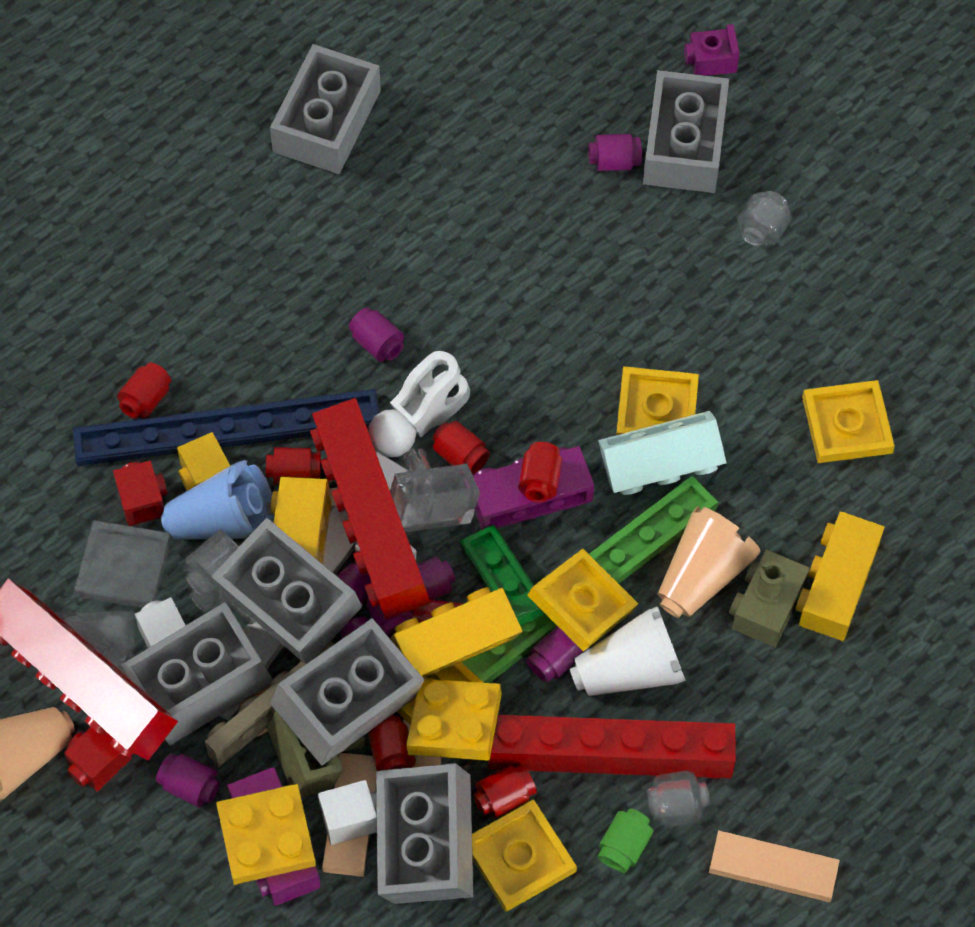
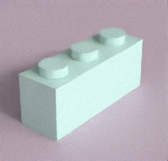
[598,411,726,495]

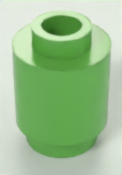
[597,809,654,873]

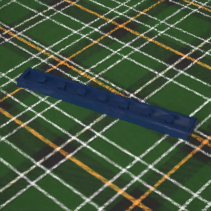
[73,389,380,466]

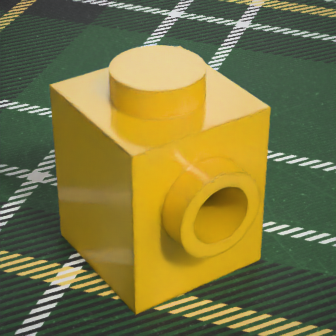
[177,432,230,491]

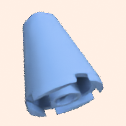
[161,460,274,540]

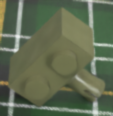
[729,549,810,648]
[267,710,365,798]

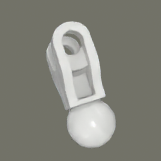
[368,351,470,457]

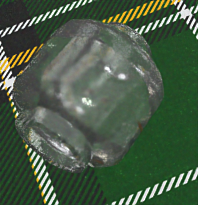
[737,191,792,246]
[647,770,710,827]

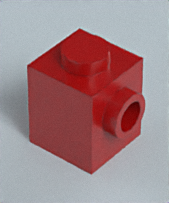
[113,460,168,527]
[64,727,132,792]

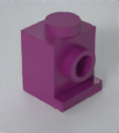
[684,24,740,76]

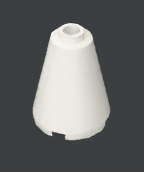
[570,606,686,696]

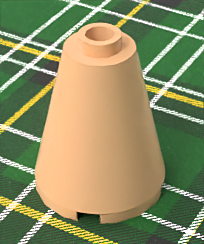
[658,506,761,618]
[0,707,75,802]

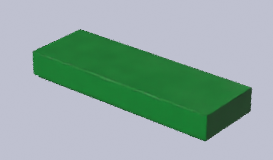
[459,524,545,626]

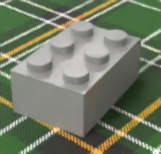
[270,44,381,174]
[643,70,729,193]
[211,517,362,664]
[121,602,273,745]
[270,618,424,765]
[376,763,473,904]

